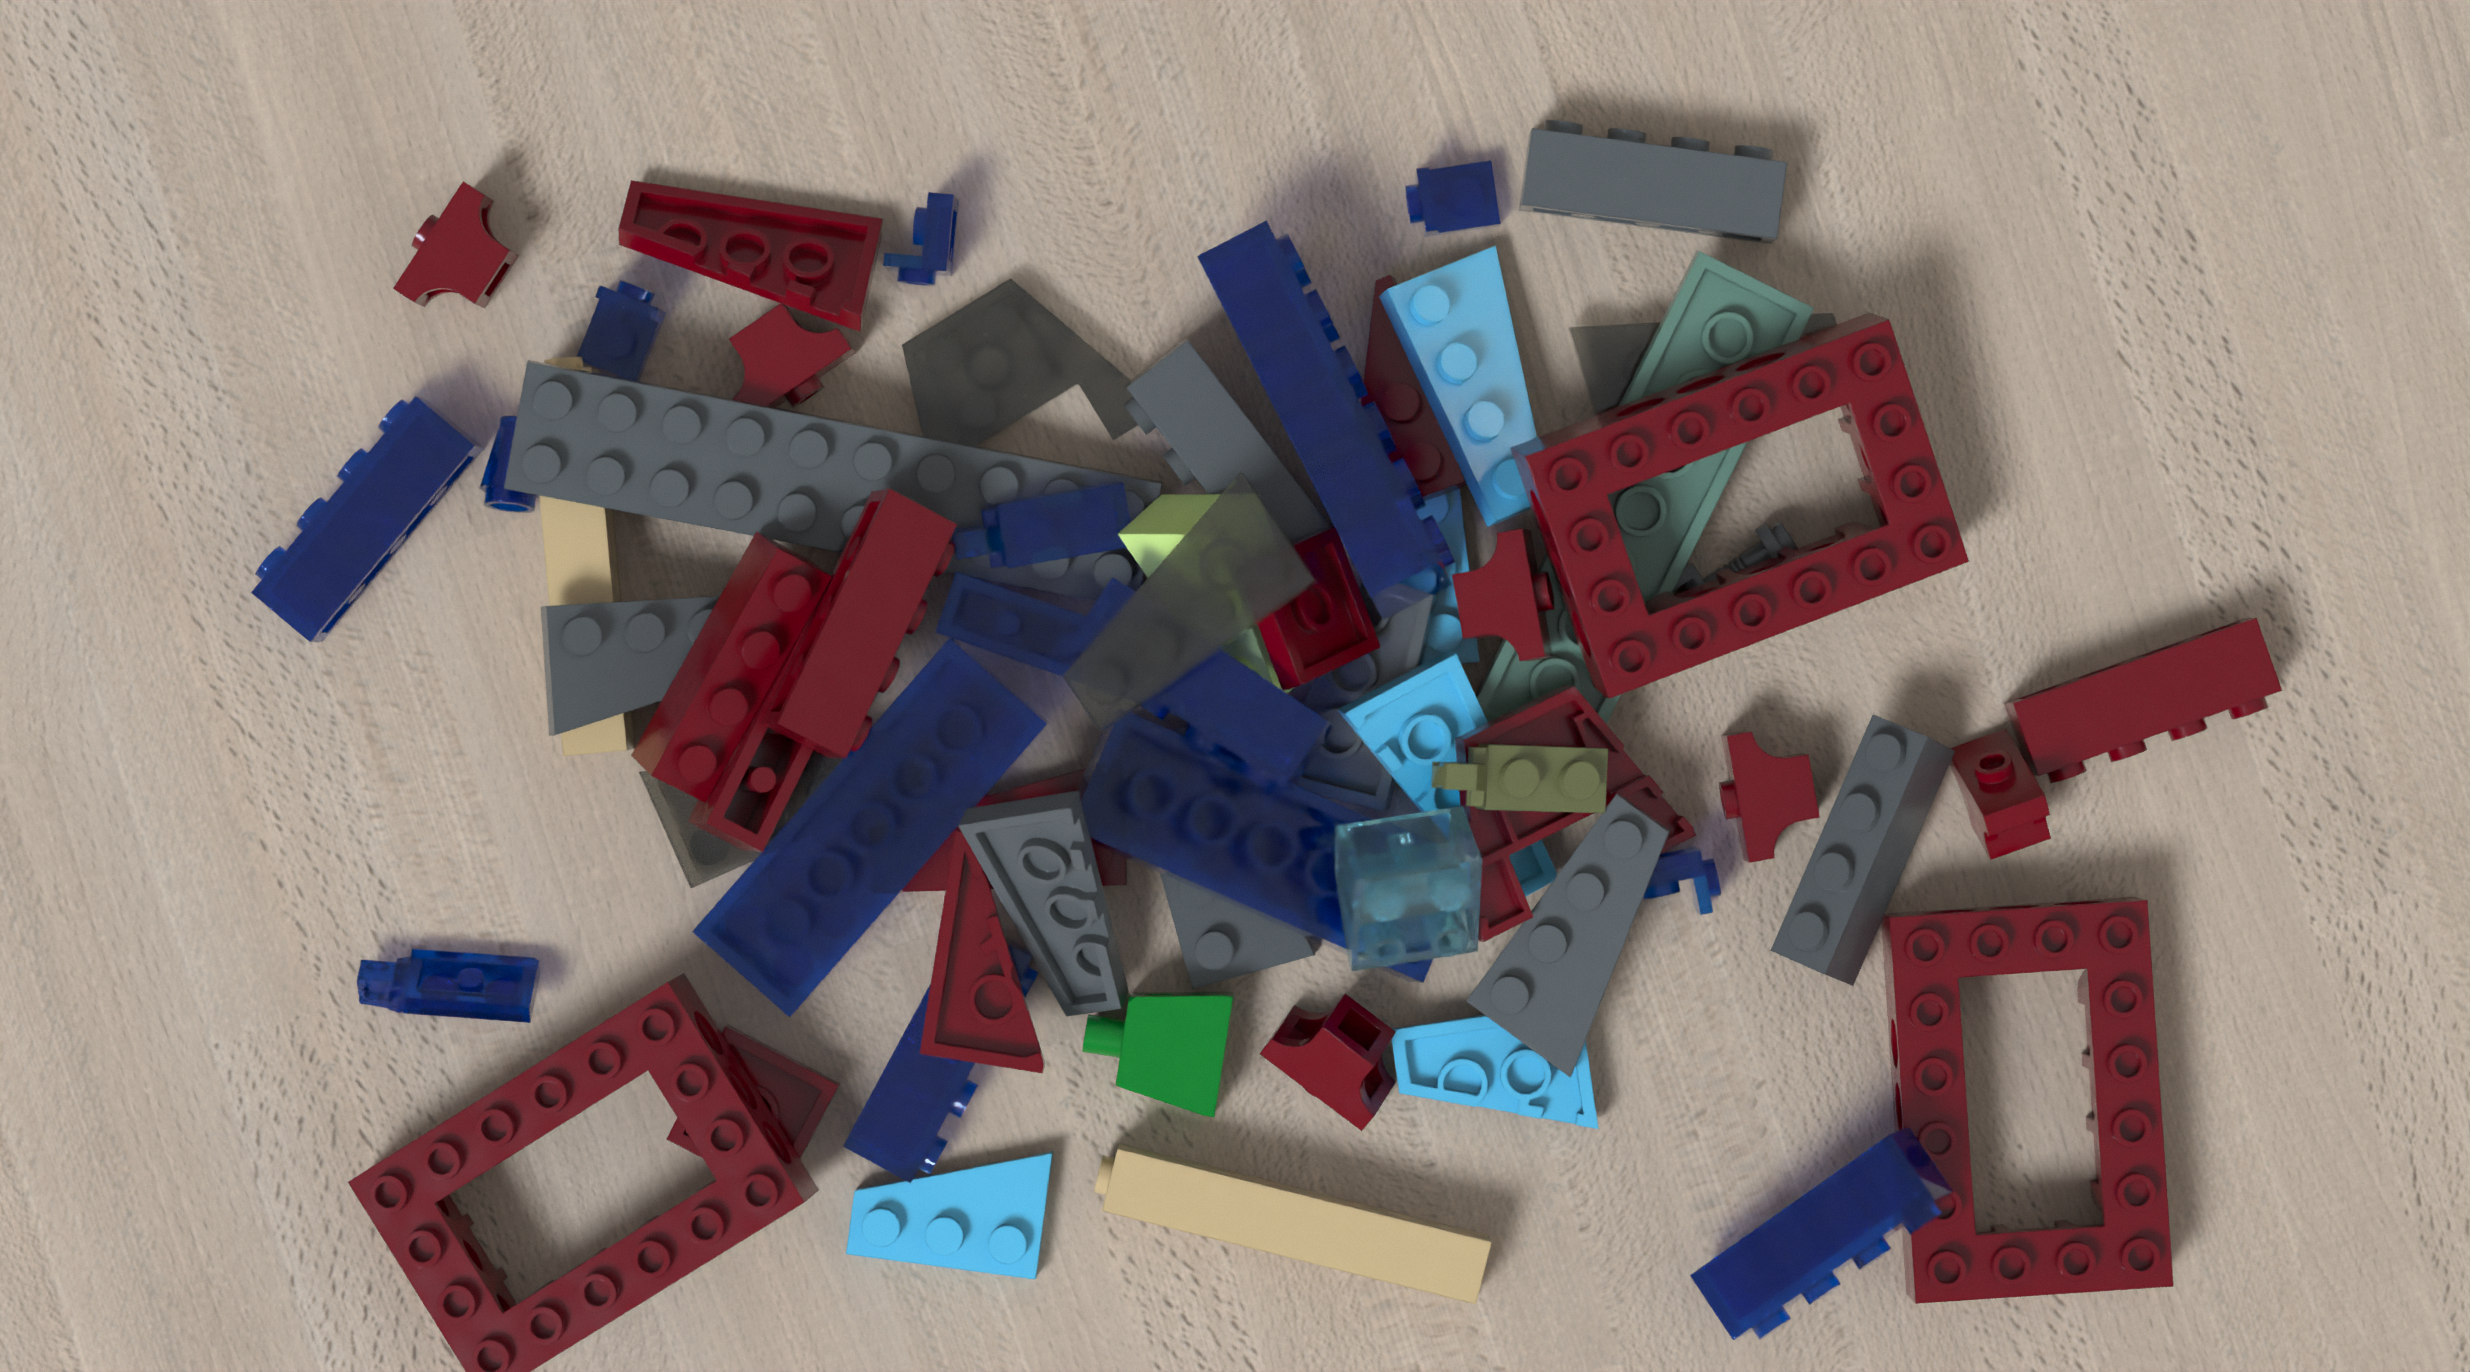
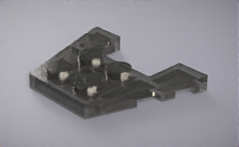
[902,279,1139,446]

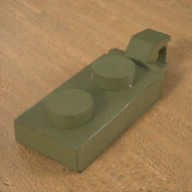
[1431,744,1608,813]

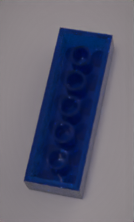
[1197,220,1455,620]
[692,638,1050,1017]
[1077,708,1467,983]

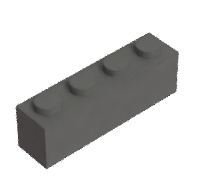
[1519,120,1787,244]
[1123,339,1344,549]
[1770,714,1955,986]

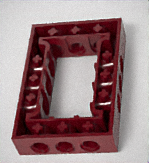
[1511,313,1969,699]
[1881,897,2174,1304]
[348,973,819,1372]

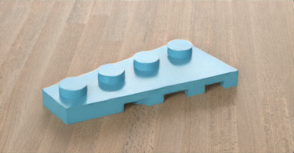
[1379,246,1537,528]
[1337,650,1558,897]

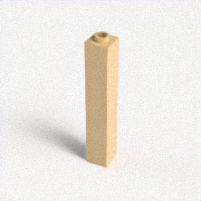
[539,357,635,756]
[1094,1143,1492,1304]

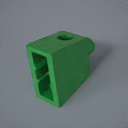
[1082,991,1234,1117]

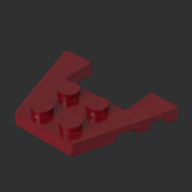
[1455,685,1696,942]

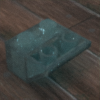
[1335,806,1482,971]

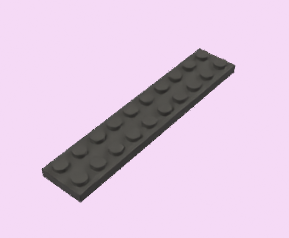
[504,360,1162,608]

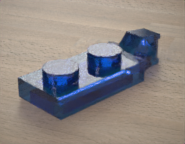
[952,481,1131,568]
[357,949,540,1023]

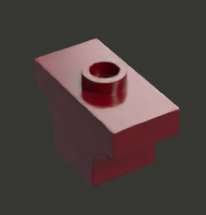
[393,181,519,308]
[729,304,857,408]
[1452,529,1555,662]
[1950,729,2051,860]
[1719,731,1820,863]
[1260,993,1396,1131]

